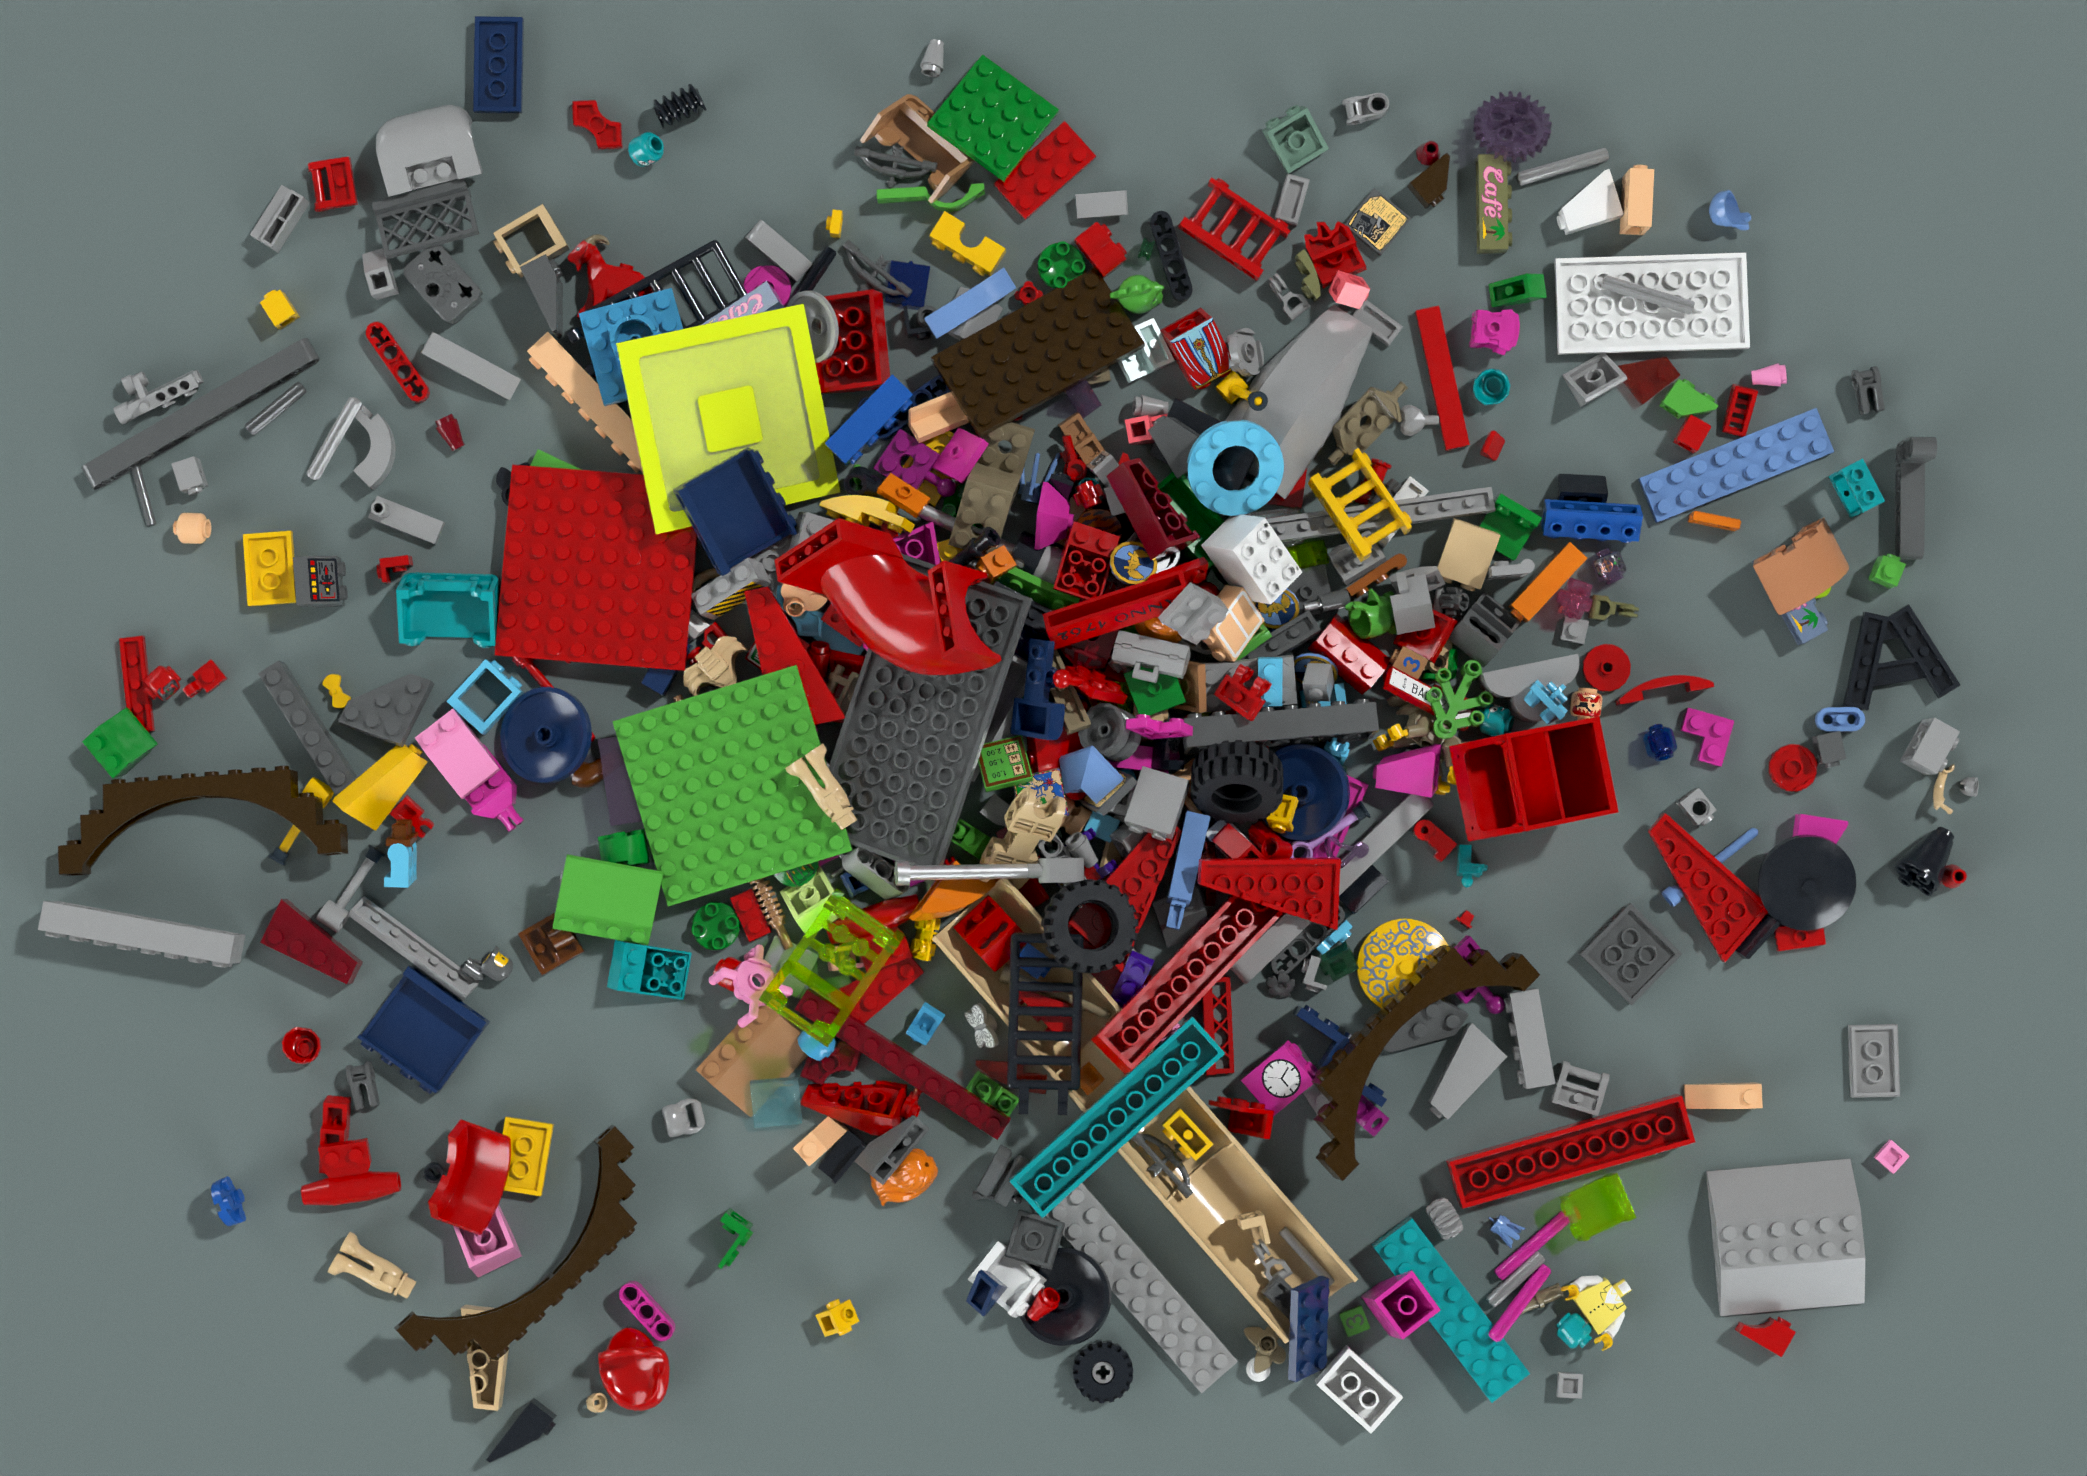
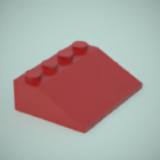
[815,289,890,394]

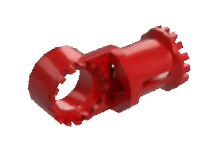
[1354,458,1392,505]

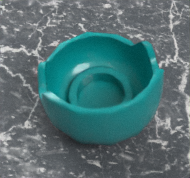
[1473,369,1511,405]

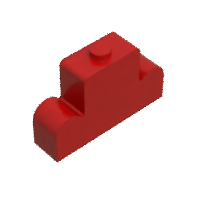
[1026,701,1087,800]

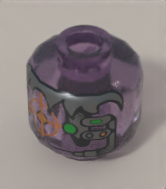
[1591,548,1627,585]

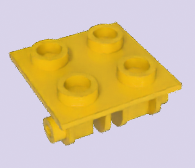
[910,918,941,961]

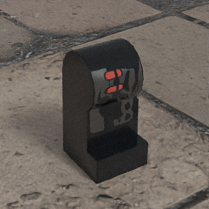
[1152,737,1184,770]

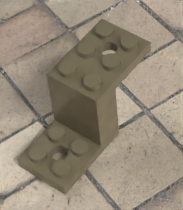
[948,422,1035,554]

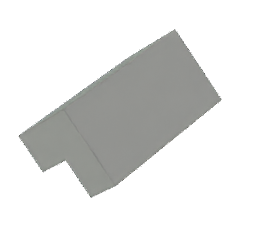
[250,185,310,253]

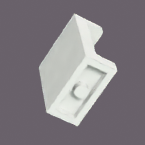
[968,1241,1046,1318]

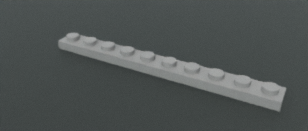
[1264,487,1496,542]

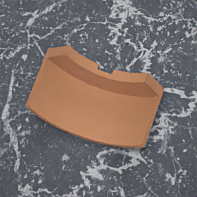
[1753,518,1849,615]

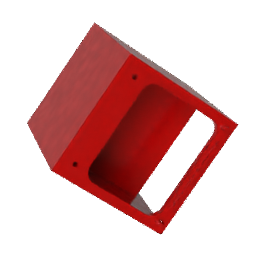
[1449,716,1619,841]

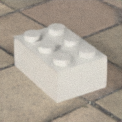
[1315,1345,1403,1434]

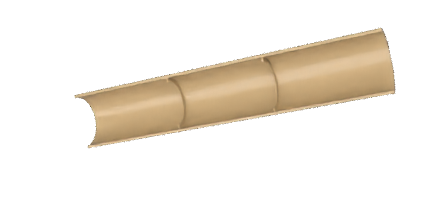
[932,879,1358,1344]

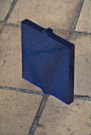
[885,260,930,307]

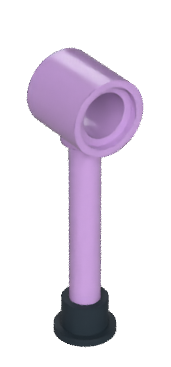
[1289,801,1371,858]

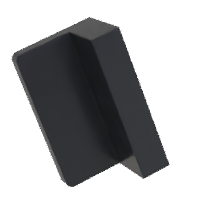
[1557,474,1608,503]
[818,1130,867,1184]

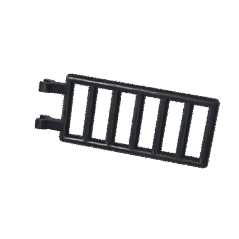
[566,240,748,377]
[1007,933,1084,1115]

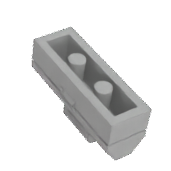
[1112,630,1191,683]

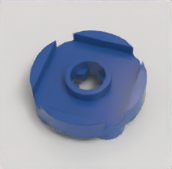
[211,1176,246,1226]

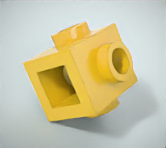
[815,1299,859,1337]

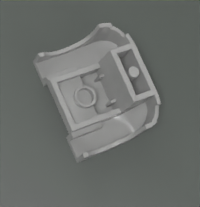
[376,104,483,197]

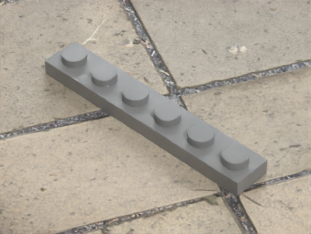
[348,896,479,1001]

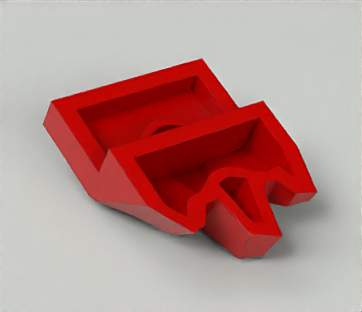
[1304,221,1367,288]

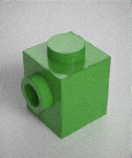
[1868,553,1906,589]

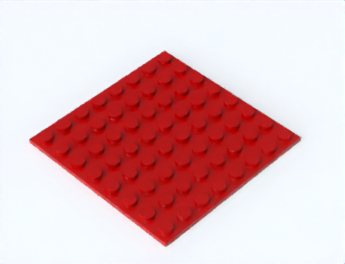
[495,465,697,671]

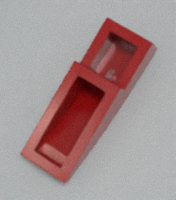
[319,1095,351,1174]

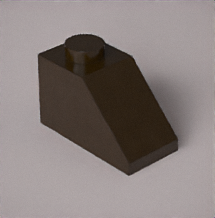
[1408,153,1450,209]

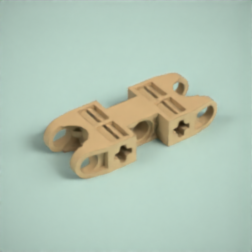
[979,787,1066,890]

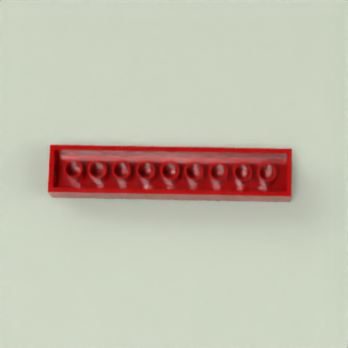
[1091,895,1284,1074]
[1446,1094,1695,1209]

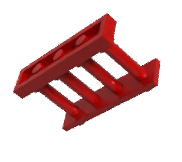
[1178,177,1291,281]

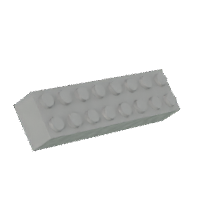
[38,901,245,968]

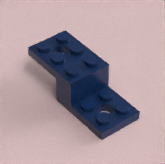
[1293,1005,1387,1107]

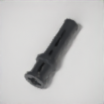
[948,527,1001,566]

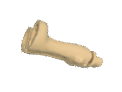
[785,743,857,830]
[328,1232,416,1299]

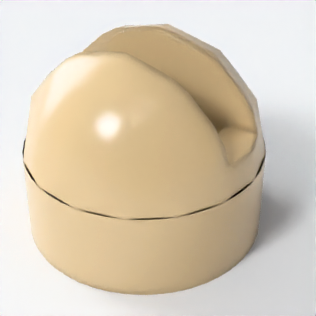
[586,1393,607,1413]

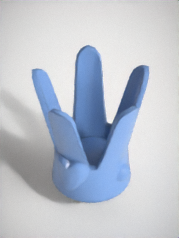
[1489,1214,1526,1249]

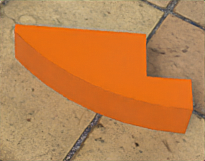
[909,861,1000,921]

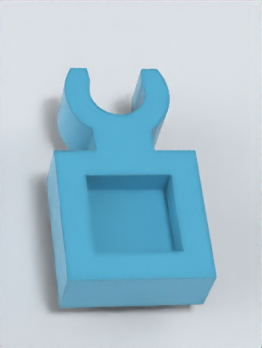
[1323,737,1350,765]
[1316,919,1353,955]

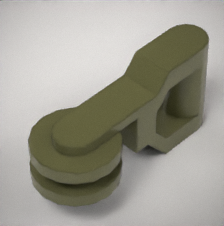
[1589,595,1639,621]

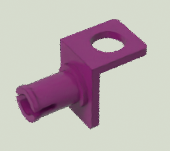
[1356,1095,1389,1137]

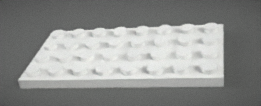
[1554,253,1750,355]

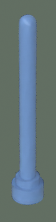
[1661,828,1758,907]

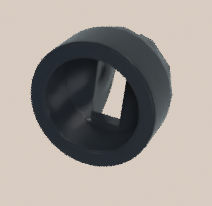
[424,1162,444,1183]

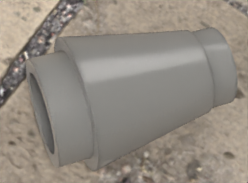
[920,39,944,77]
[1132,394,1168,417]
[1065,832,1098,868]

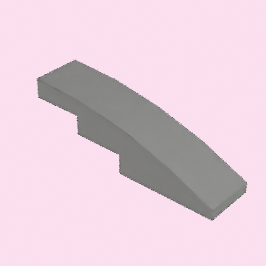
[421,332,521,400]

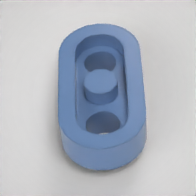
[1815,707,1865,732]

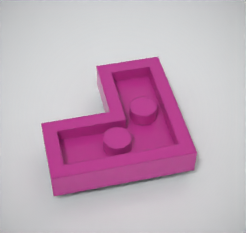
[1680,707,1734,767]
[1126,714,1193,739]

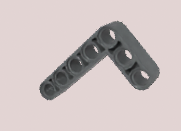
[1895,437,1937,560]

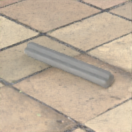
[1516,148,1609,185]
[1601,275,1695,314]
[307,397,362,480]

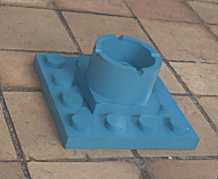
[579,288,683,406]

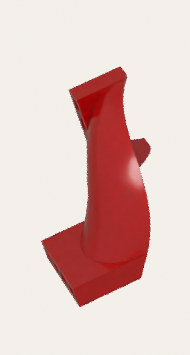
[775,518,1002,675]

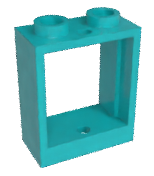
[1828,459,1885,518]

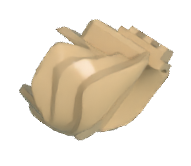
[683,636,749,696]

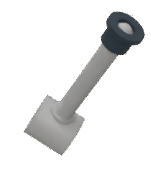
[316,844,385,933]

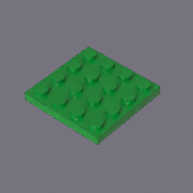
[927,54,1059,182]

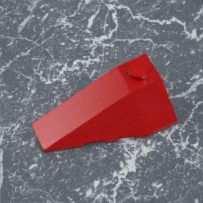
[800,1080,907,1136]

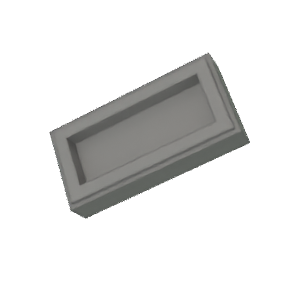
[1274,173,1310,227]
[1352,300,1403,347]

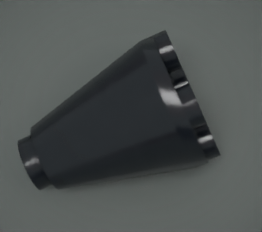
[1895,827,1954,896]

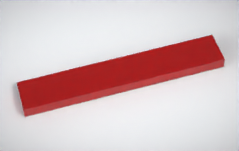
[1415,306,1470,451]

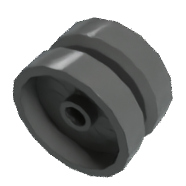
[1078,703,1141,762]
[976,1144,1030,1207]

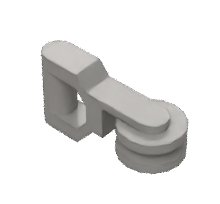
[1268,274,1311,321]
[1252,1239,1293,1282]

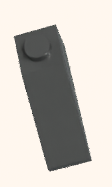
[854,1115,929,1185]

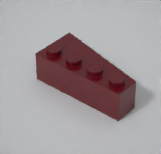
[1106,458,1200,560]
[260,899,363,984]

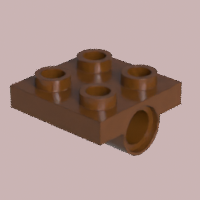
[518,913,584,975]

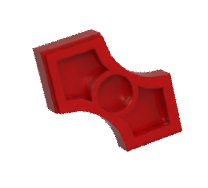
[572,100,623,149]

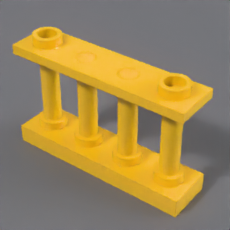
[1308,448,1412,563]

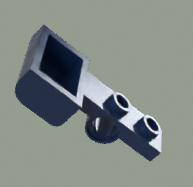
[1011,638,1065,740]

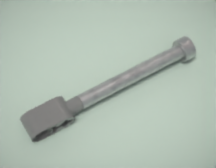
[894,858,1084,886]

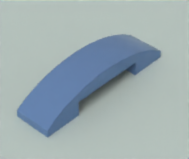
[924,268,1016,339]

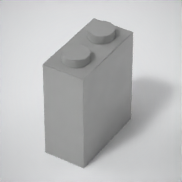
[1124,766,1190,841]

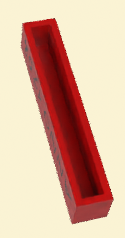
[1043,569,1188,650]

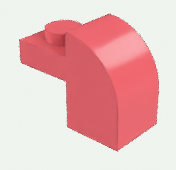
[1125,414,1168,445]

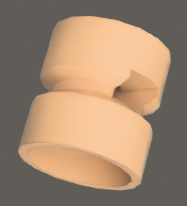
[1059,797,1092,835]

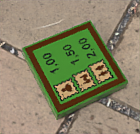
[978,735,1033,792]

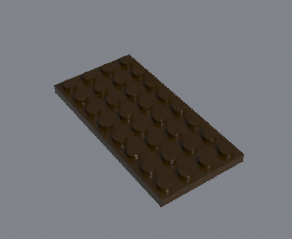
[931,267,1145,438]

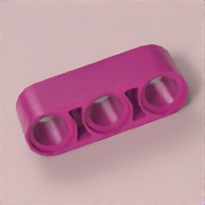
[619,1281,676,1341]

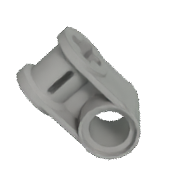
[1342,93,1389,125]

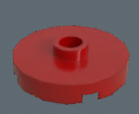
[1582,644,1631,692]

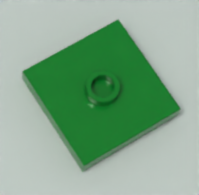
[1123,667,1186,716]

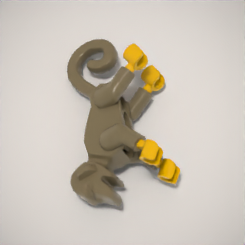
[1373,695,1470,795]

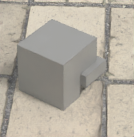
[1390,571,1435,635]

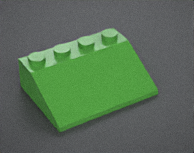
[552,854,663,945]

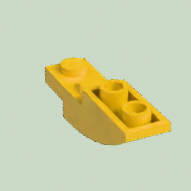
[819,495,915,534]

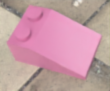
[415,709,501,799]
[453,1204,522,1277]

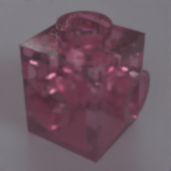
[1556,577,1593,620]

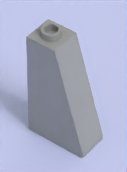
[1428,1022,1508,1120]

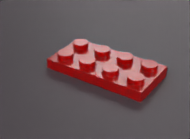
[994,121,1096,220]

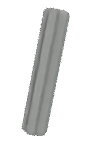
[1486,1251,1545,1307]

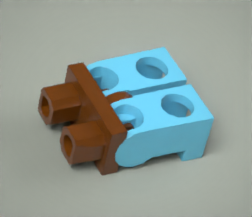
[384,819,418,888]

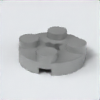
[1227,328,1264,377]

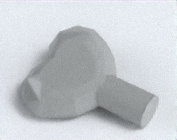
[1400,405,1439,436]

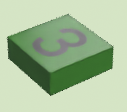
[1339,1305,1370,1337]

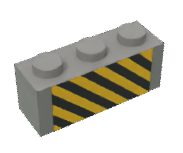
[692,558,771,620]

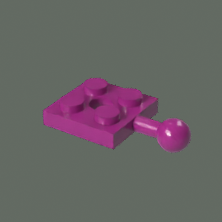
[873,429,956,497]
[1454,935,1505,1014]

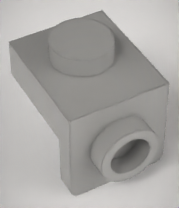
[1300,955,1327,993]

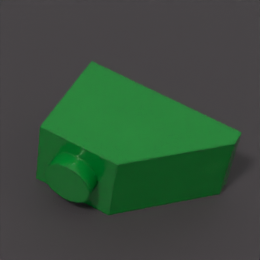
[1488,273,1547,307]

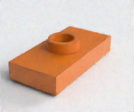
[876,473,931,518]

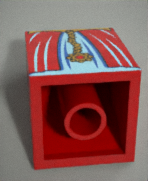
[1160,307,1232,390]

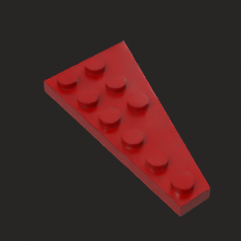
[1068,826,1182,972]

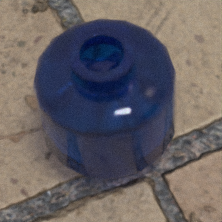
[1643,724,1678,761]

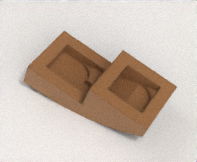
[1058,412,1105,465]

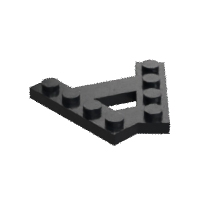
[1843,604,1960,711]

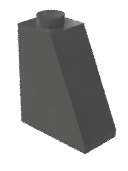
[1148,416,1224,479]

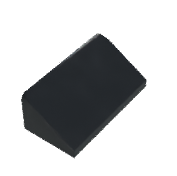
[1339,865,1389,914]
[1735,914,1780,959]

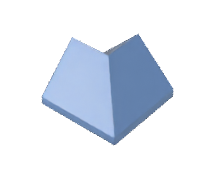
[1059,745,1124,804]

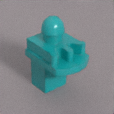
[1457,845,1488,888]

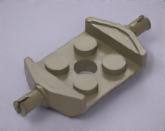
[1327,381,1408,465]

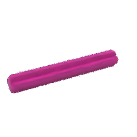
[1494,1210,1573,1280]
[1489,1264,1551,1342]

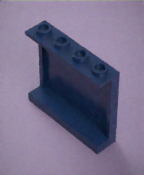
[673,447,798,576]
[357,966,490,1094]

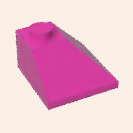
[1035,482,1074,550]

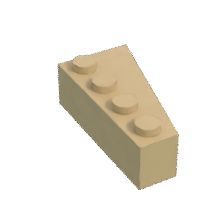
[461,1305,509,1411]

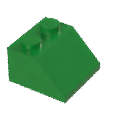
[82,707,158,779]

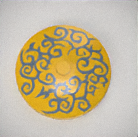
[1356,919,1448,1009]

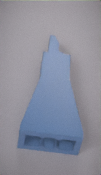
[1166,811,1210,930]

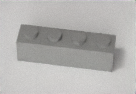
[1504,988,1555,1089]

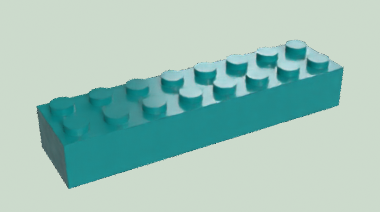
[1371,1216,1530,1403]

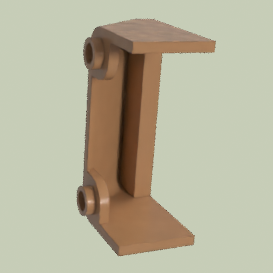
[860,94,975,204]

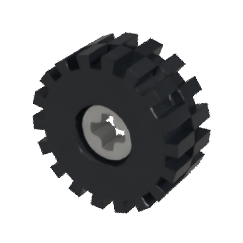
[1073,1339,1133,1404]

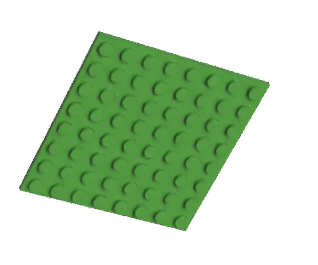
[612,665,853,906]

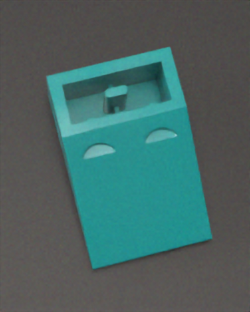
[607,940,692,1000]

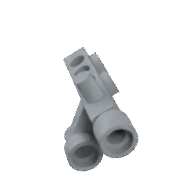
[113,370,204,425]

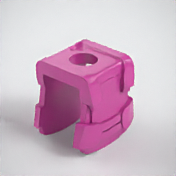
[1469,309,1520,355]

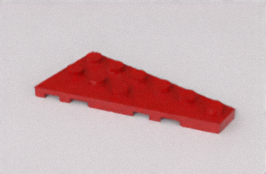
[744,586,846,725]
[1648,813,1768,962]
[1198,857,1341,930]

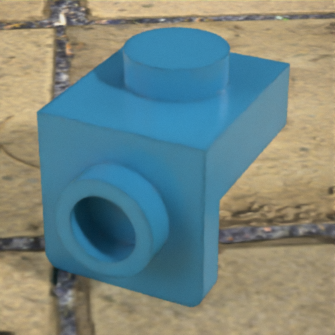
[906,1002,945,1045]

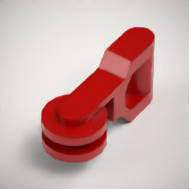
[686,622,728,666]

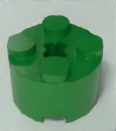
[598,829,650,866]

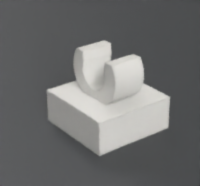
[688,610,710,642]

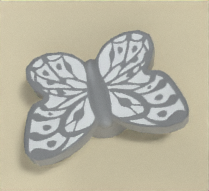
[964,1003,998,1048]

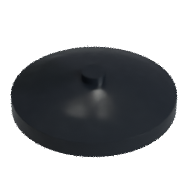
[1758,835,1856,931]
[1019,1248,1112,1346]

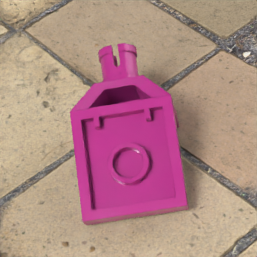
[465,744,524,832]

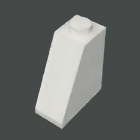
[1557,169,1624,235]

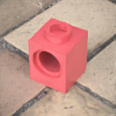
[1328,271,1370,309]

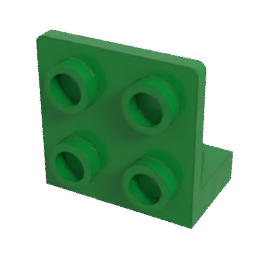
[1479,494,1542,561]
[717,1208,754,1269]

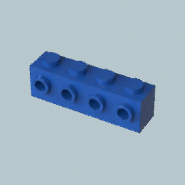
[825,374,914,466]
[1541,499,1643,543]

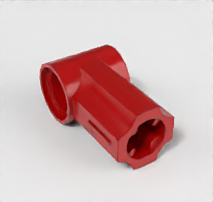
[1248,821,1293,858]

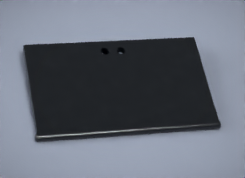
[1149,398,1256,490]

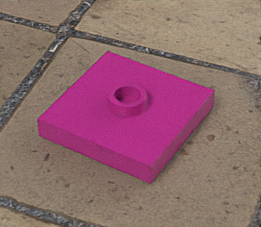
[932,427,989,484]

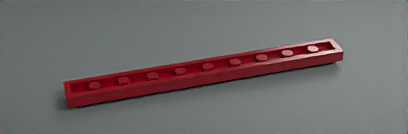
[795,988,1011,1140]

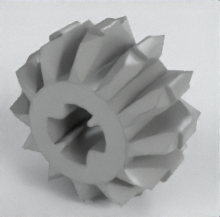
[1426,1197,1463,1240]

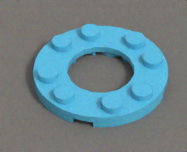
[1187,420,1284,516]

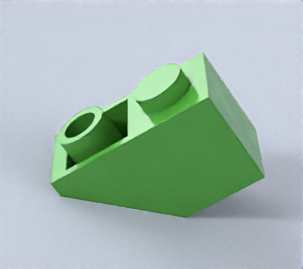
[1659,379,1719,419]
[951,818,991,860]

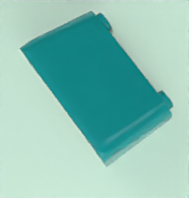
[396,572,499,648]

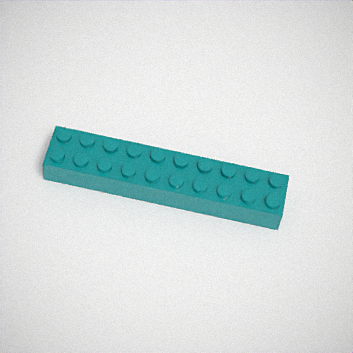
[1009,1016,1225,1218]

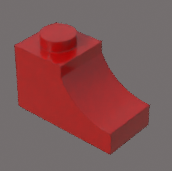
[1735,1317,1796,1357]

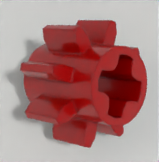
[1073,480,1104,510]

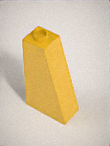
[332,743,428,831]

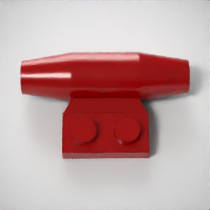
[825,894,919,973]
[301,1138,401,1206]

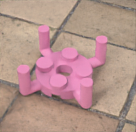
[709,944,793,1028]

